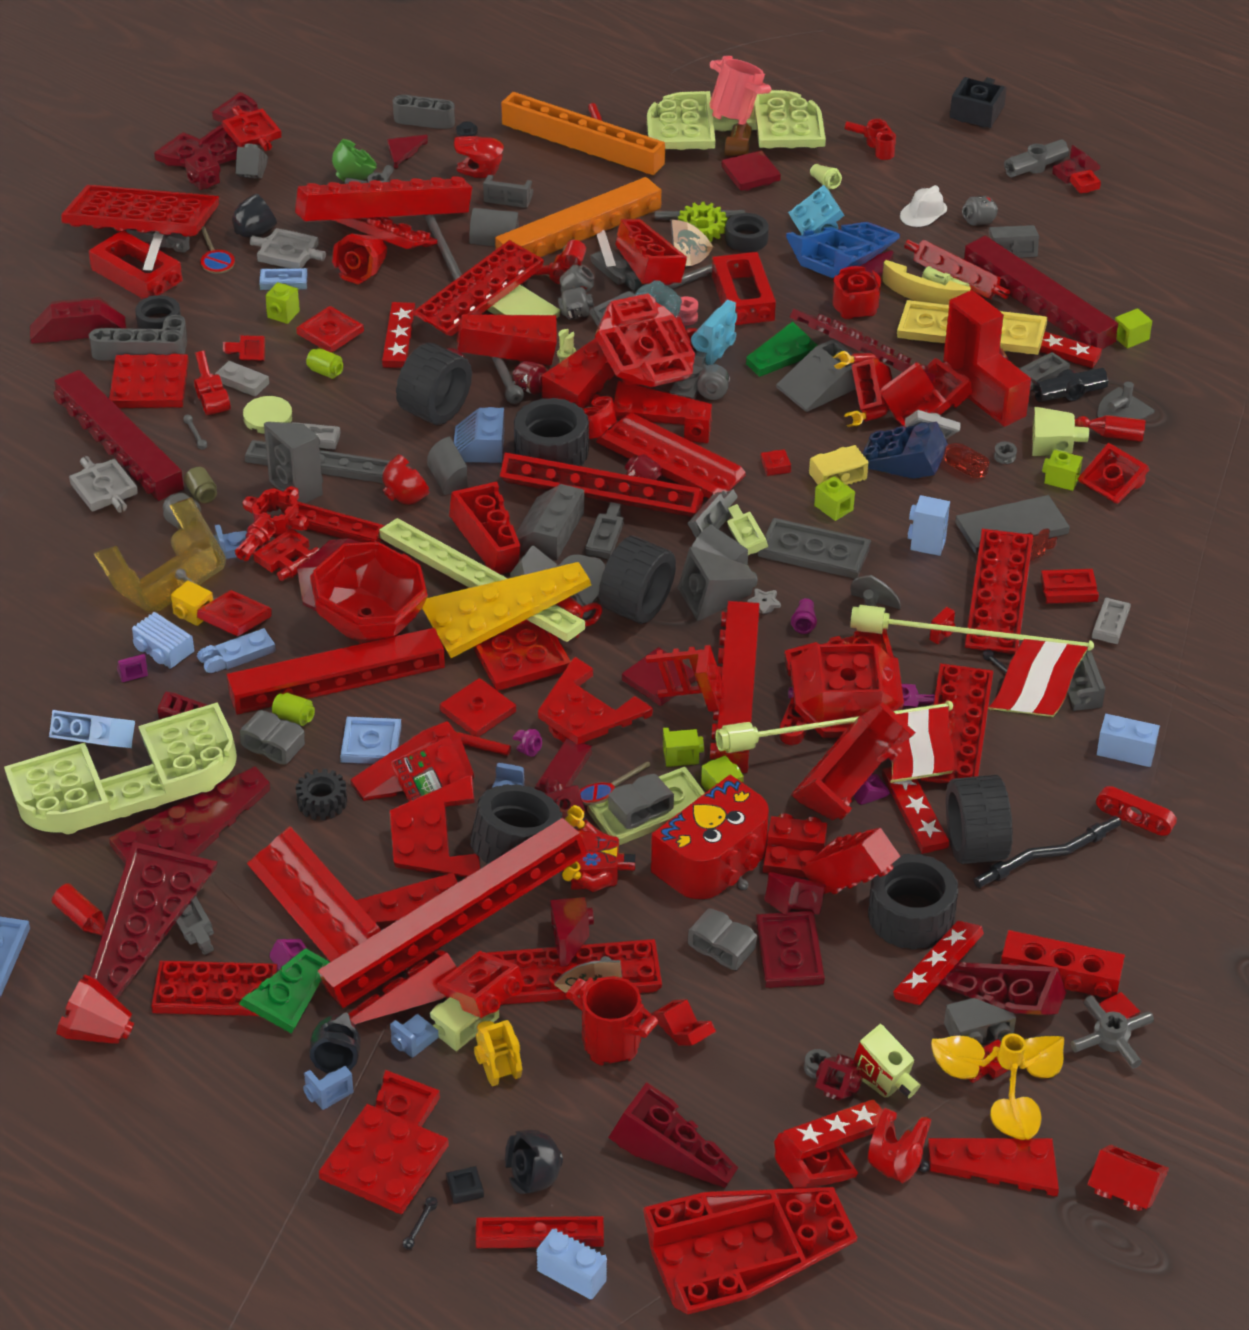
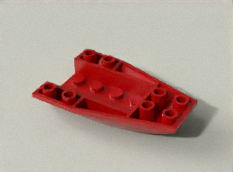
[643,1187,858,1315]

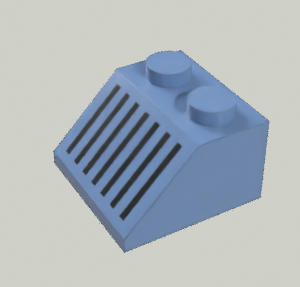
[454,407,504,463]

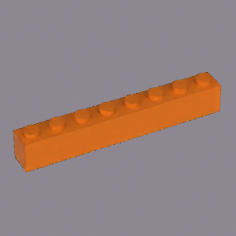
[502,92,665,175]
[495,177,662,257]

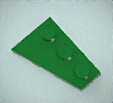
[746,322,818,377]
[239,948,330,1033]

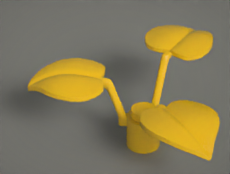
[931,1034,1064,1140]

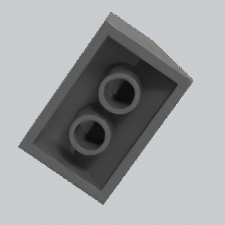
[264,421,323,503]
[516,484,584,560]

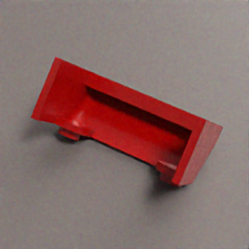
[791,702,916,821]

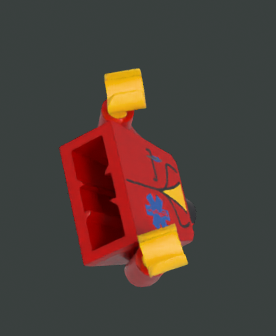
[833,351,893,427]
[562,806,636,892]

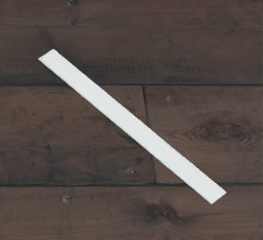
[597,230,616,267]
[143,231,163,270]

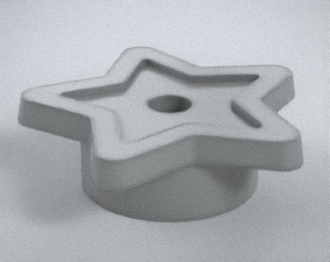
[747,589,781,614]

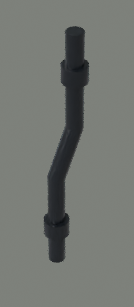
[974,816,1121,888]

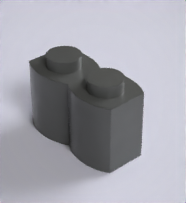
[240,710,305,764]
[608,774,674,829]
[688,908,757,970]

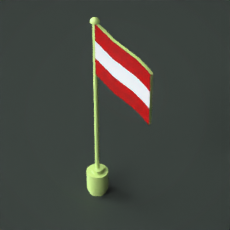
[850,605,1094,717]
[716,700,954,783]

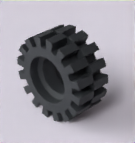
[296,768,347,820]

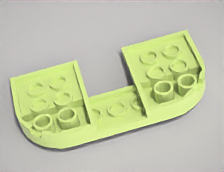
[647,90,826,150]
[4,703,237,834]

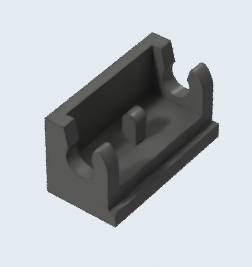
[483,175,533,208]
[989,225,1039,258]
[1067,651,1105,711]

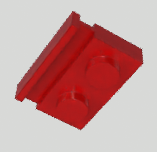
[1040,569,1099,604]

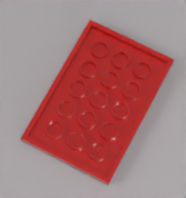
[61,185,219,237]

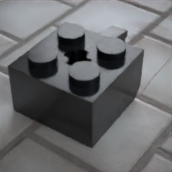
[950,77,1007,128]

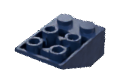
[862,421,948,479]

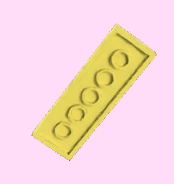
[897,300,1047,355]

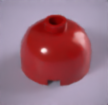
[382,454,430,505]

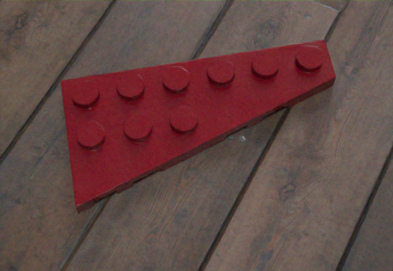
[790,309,936,383]
[109,766,270,864]
[90,842,217,999]

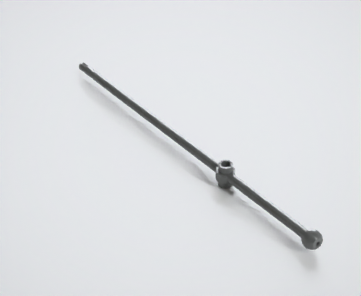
[423,214,524,404]

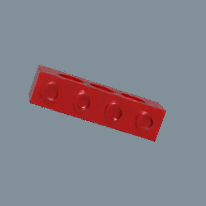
[1001,930,1125,998]

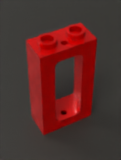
[89,231,183,299]
[712,252,776,325]

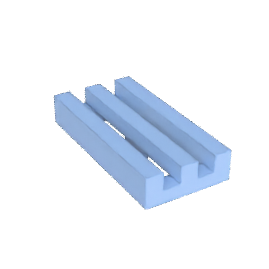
[259,268,308,290]

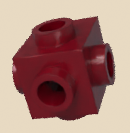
[185,152,221,190]
[545,783,585,820]
[815,1054,863,1101]

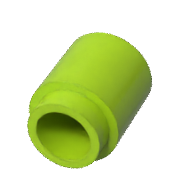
[306,349,344,379]
[272,693,315,726]

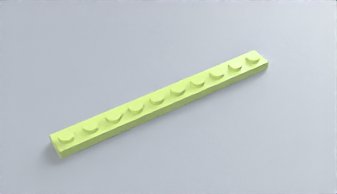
[379,518,585,642]

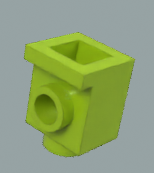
[663,728,704,767]

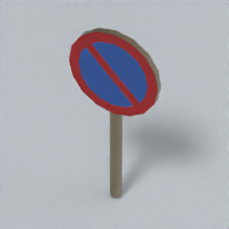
[201,226,235,274]
[579,761,650,805]

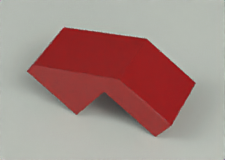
[651,999,716,1046]

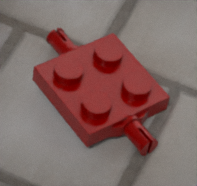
[222,105,282,151]

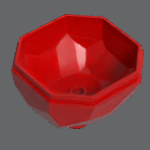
[310,542,428,644]

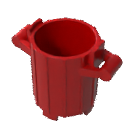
[565,976,658,1066]

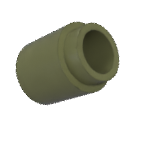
[184,467,217,503]

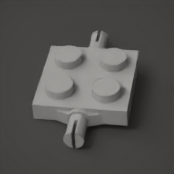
[250,228,326,269]
[69,456,138,512]

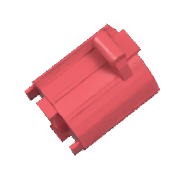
[709,56,771,125]

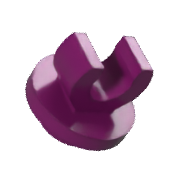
[512,729,542,757]

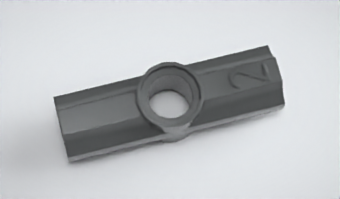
[1004,139,1069,178]

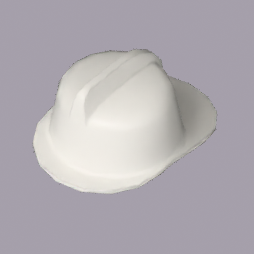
[900,185,947,227]

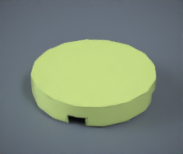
[243,396,292,434]

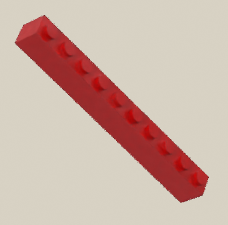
[318,818,588,1008]

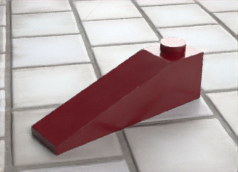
[939,962,1066,1015]
[608,1082,738,1188]

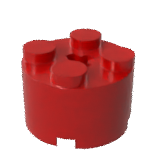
[832,266,881,319]

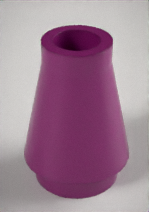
[791,598,817,634]

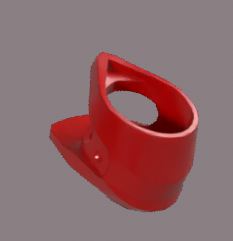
[454,136,504,178]
[868,1108,932,1183]

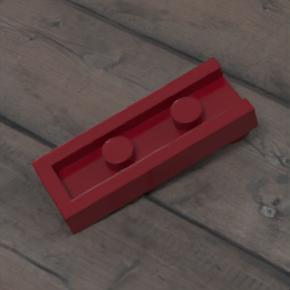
[535,738,592,793]

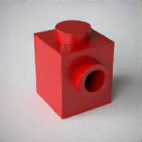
[684,403,712,443]

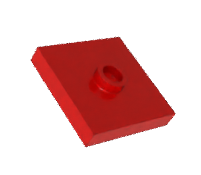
[296,306,364,353]
[197,590,272,636]
[440,678,516,737]

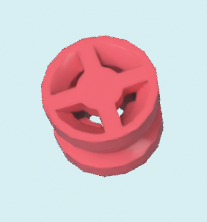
[675,296,698,326]

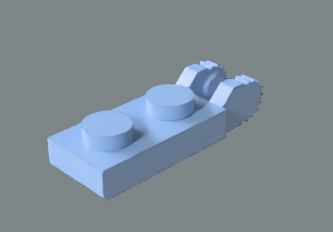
[197,628,276,673]

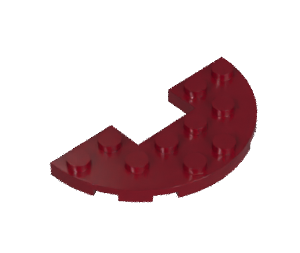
[154,92,259,167]

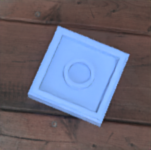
[340,717,402,764]

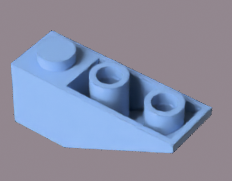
[49,710,135,748]

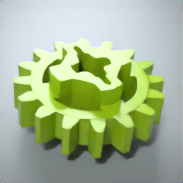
[678,202,727,242]

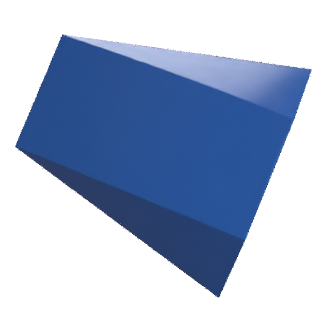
[786,222,900,278]

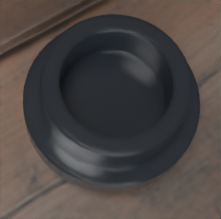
[456,121,478,137]

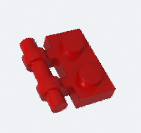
[253,528,319,581]

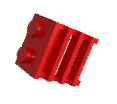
[646,645,725,712]

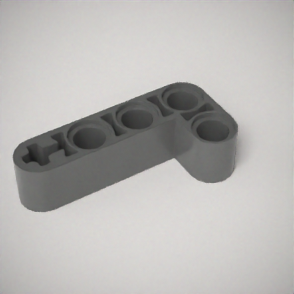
[89,315,187,361]

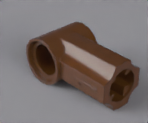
[725,122,752,157]

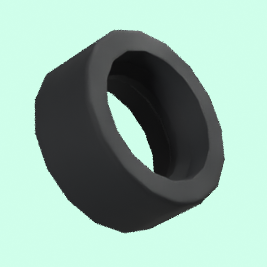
[725,213,769,252]
[135,295,181,329]

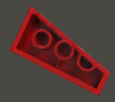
[615,219,687,285]
[457,314,557,365]
[542,338,615,409]
[449,481,520,574]
[801,828,900,895]

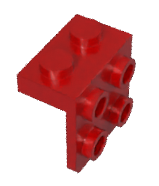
[880,363,950,427]

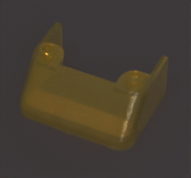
[94,497,226,613]

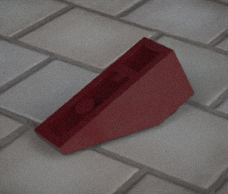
[550,897,594,967]

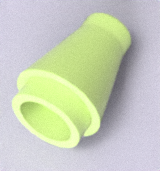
[810,164,842,189]

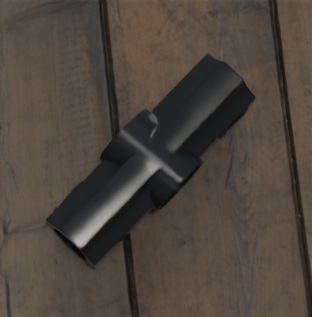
[1033,367,1108,403]

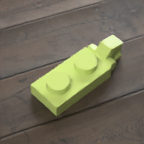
[727,504,768,555]

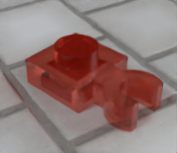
[1027,528,1058,561]

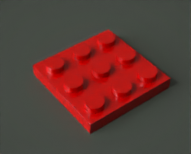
[109,354,189,408]
[473,620,571,691]
[319,1104,449,1215]

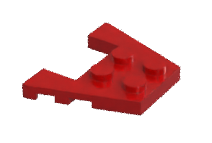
[538,657,653,745]
[390,775,481,878]

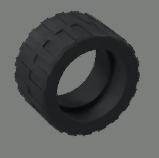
[396,342,472,425]
[514,398,589,466]
[599,535,676,624]
[946,775,1013,864]
[470,784,562,864]
[868,854,959,949]

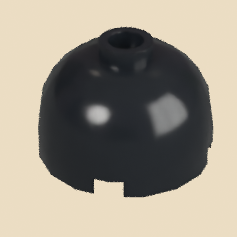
[505,1130,563,1194]

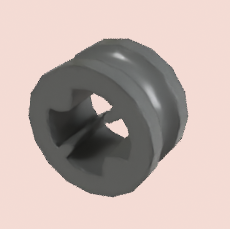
[994,441,1017,464]
[804,1049,831,1079]

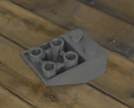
[776,339,856,412]

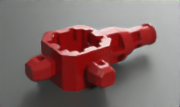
[235,486,309,561]

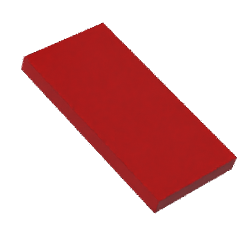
[151,961,278,1016]

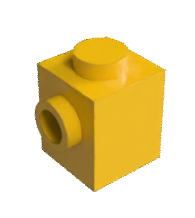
[171,580,213,626]

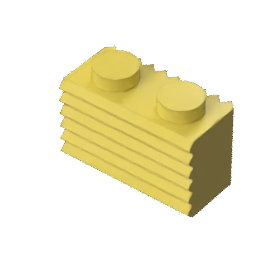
[809,445,868,485]

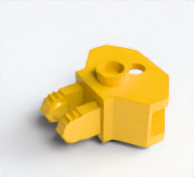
[474,1020,522,1087]

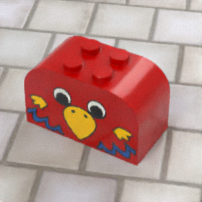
[651,774,769,899]

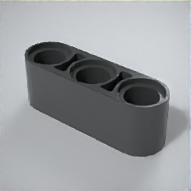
[393,95,455,129]

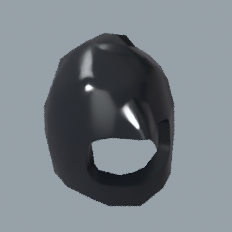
[232,193,277,238]
[309,1012,361,1074]

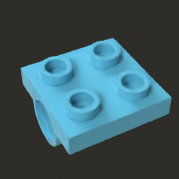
[788,185,844,235]
[691,300,737,365]

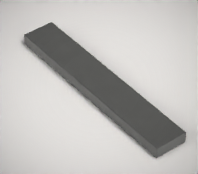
[245,440,390,483]

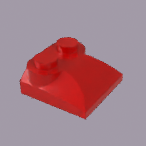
[1077,443,1149,504]
[774,1133,858,1189]

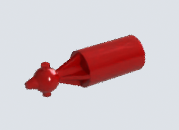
[1075,415,1146,442]
[52,883,106,936]

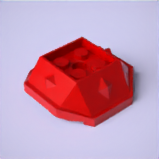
[595,293,695,387]
[790,641,904,738]

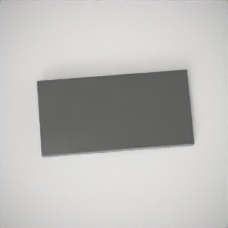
[955,495,1070,555]
[758,518,871,579]

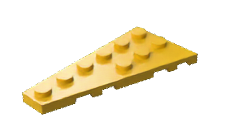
[422,562,592,658]

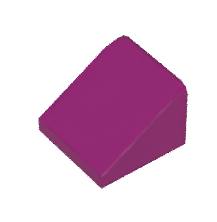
[117,654,148,682]
[853,774,890,805]
[269,939,307,970]

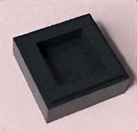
[446,1166,484,1204]

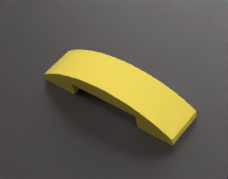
[882,260,971,305]

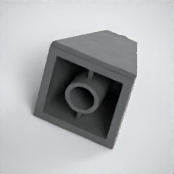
[678,547,757,621]

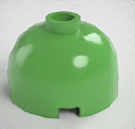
[332,139,377,182]

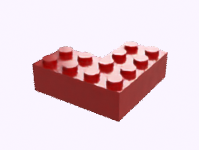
[943,290,1031,427]

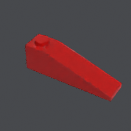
[350,721,474,801]
[348,949,457,1024]

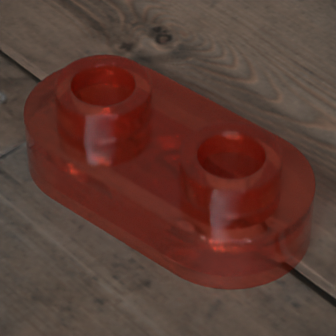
[944,443,990,478]

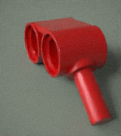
[844,119,896,160]
[534,240,586,284]
[194,351,231,415]
[583,394,617,439]

